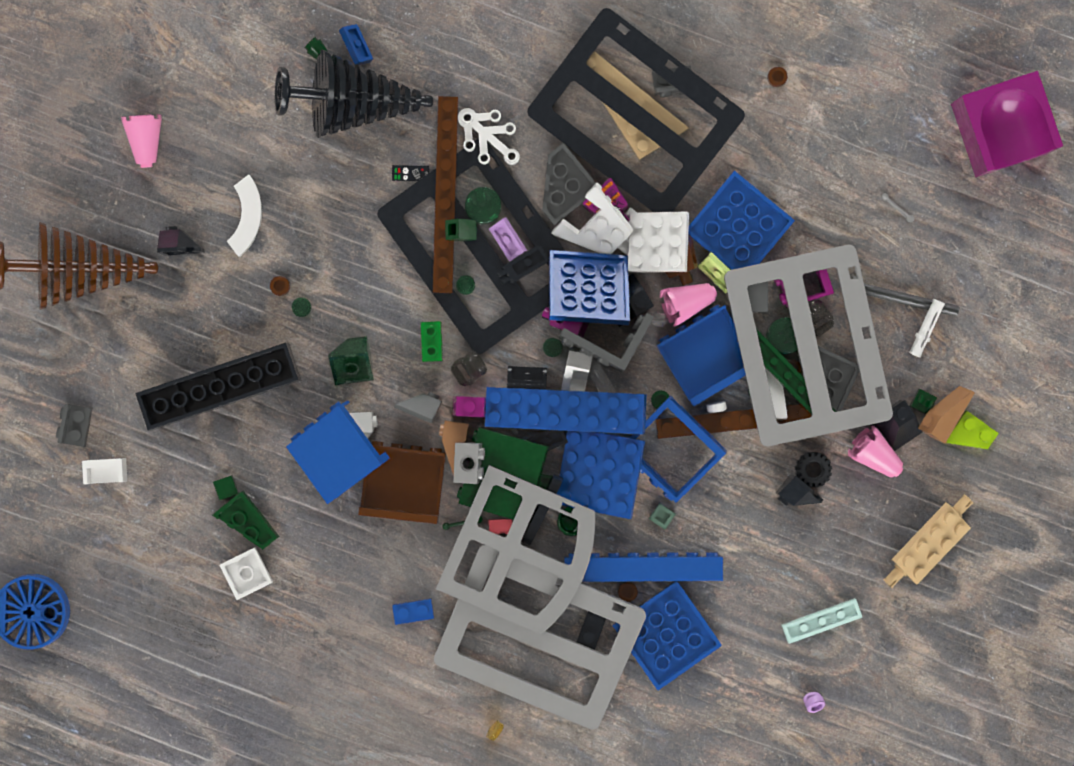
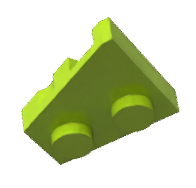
[946,411,999,449]

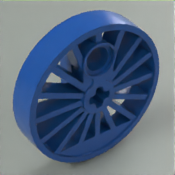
[0,574,70,650]

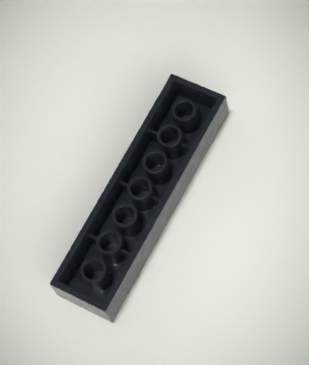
[135,342,301,431]

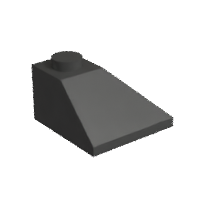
[394,392,442,423]

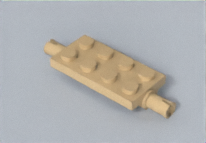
[883,494,973,588]

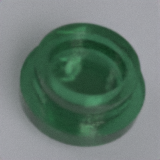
[456,275,475,295]
[292,297,312,317]
[543,338,563,357]

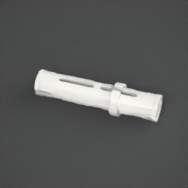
[909,299,945,358]

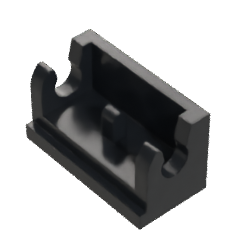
[507,366,547,389]

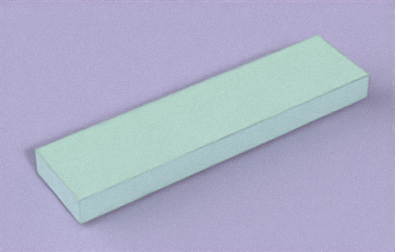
[781,598,862,644]

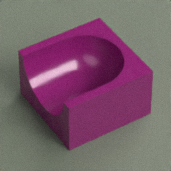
[951,70,1063,178]

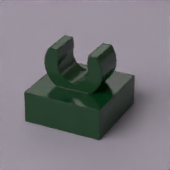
[910,389,937,414]

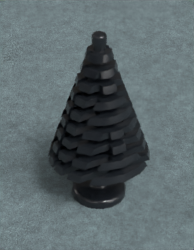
[274,50,433,138]

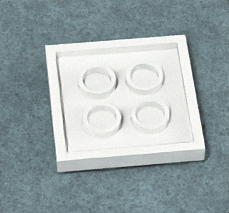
[628,212,689,273]

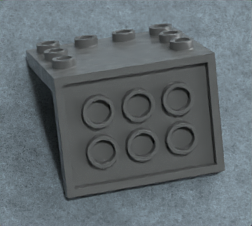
[559,313,654,372]

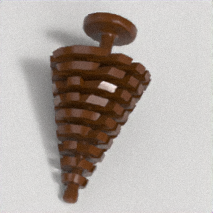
[0,222,159,310]

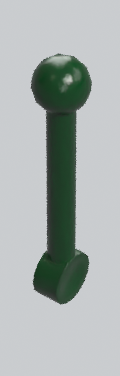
[442,516,483,530]

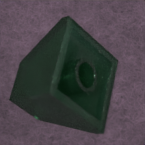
[328,336,374,386]

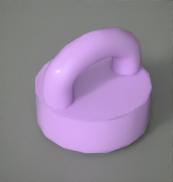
[803,692,825,713]

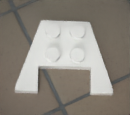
[552,182,633,254]

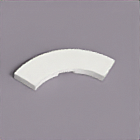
[227,174,262,257]

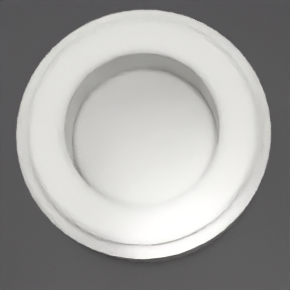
[706,401,727,413]

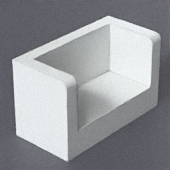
[561,350,593,391]
[82,458,127,484]

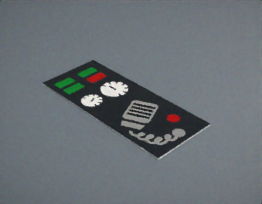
[392,165,429,181]

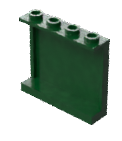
[457,427,549,520]

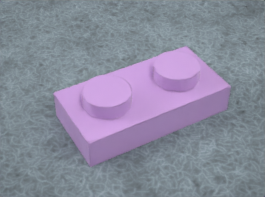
[489,218,527,262]

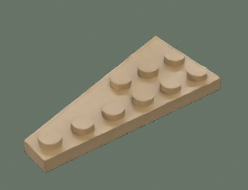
[587,51,689,160]

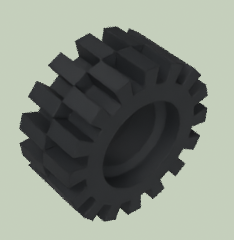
[795,452,832,488]

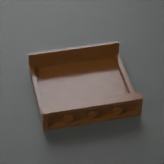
[358,441,446,524]

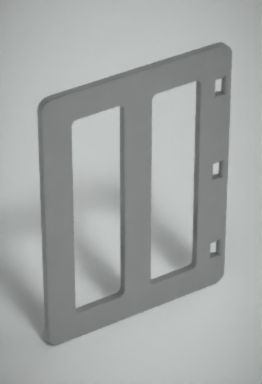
[724,245,893,446]
[434,544,646,729]

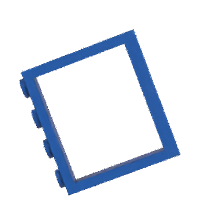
[628,395,727,503]

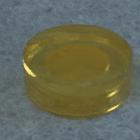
[486,720,504,741]

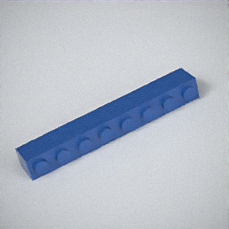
[564,552,723,582]

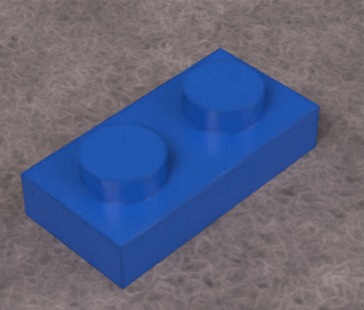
[339,24,373,65]
[392,598,434,625]

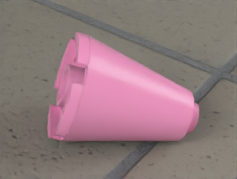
[121,114,162,168]
[660,283,717,327]
[848,426,903,478]

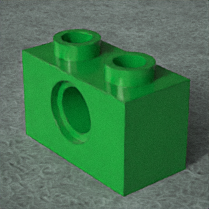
[421,321,443,362]

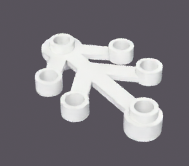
[458,108,520,165]

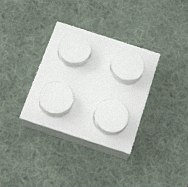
[220,547,273,600]

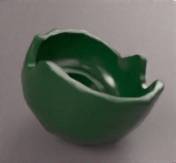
[556,507,578,536]

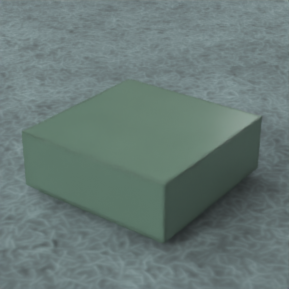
[648,502,676,530]

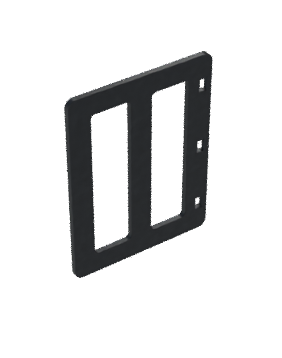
[527,8,745,212]
[377,139,565,354]

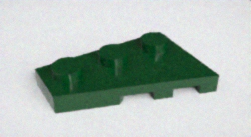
[212,490,280,550]

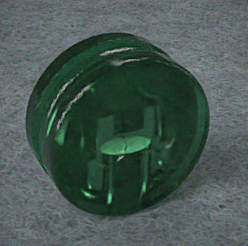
[465,187,502,225]
[766,318,798,354]

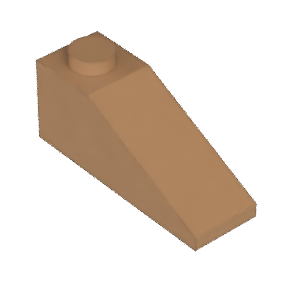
[918,386,975,444]
[439,420,469,476]

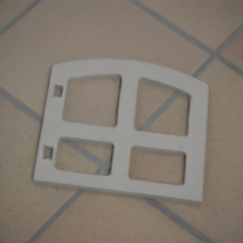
[436,465,595,635]

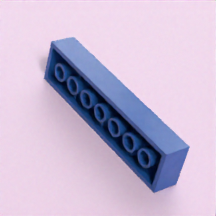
[485,387,647,434]

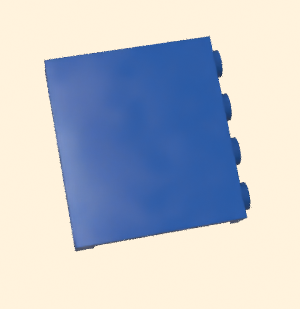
[656,304,746,406]
[286,400,390,504]

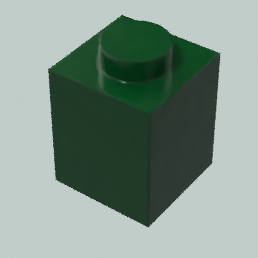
[445,219,477,241]

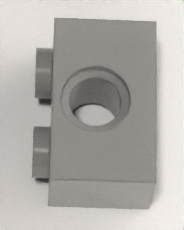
[453,442,485,484]

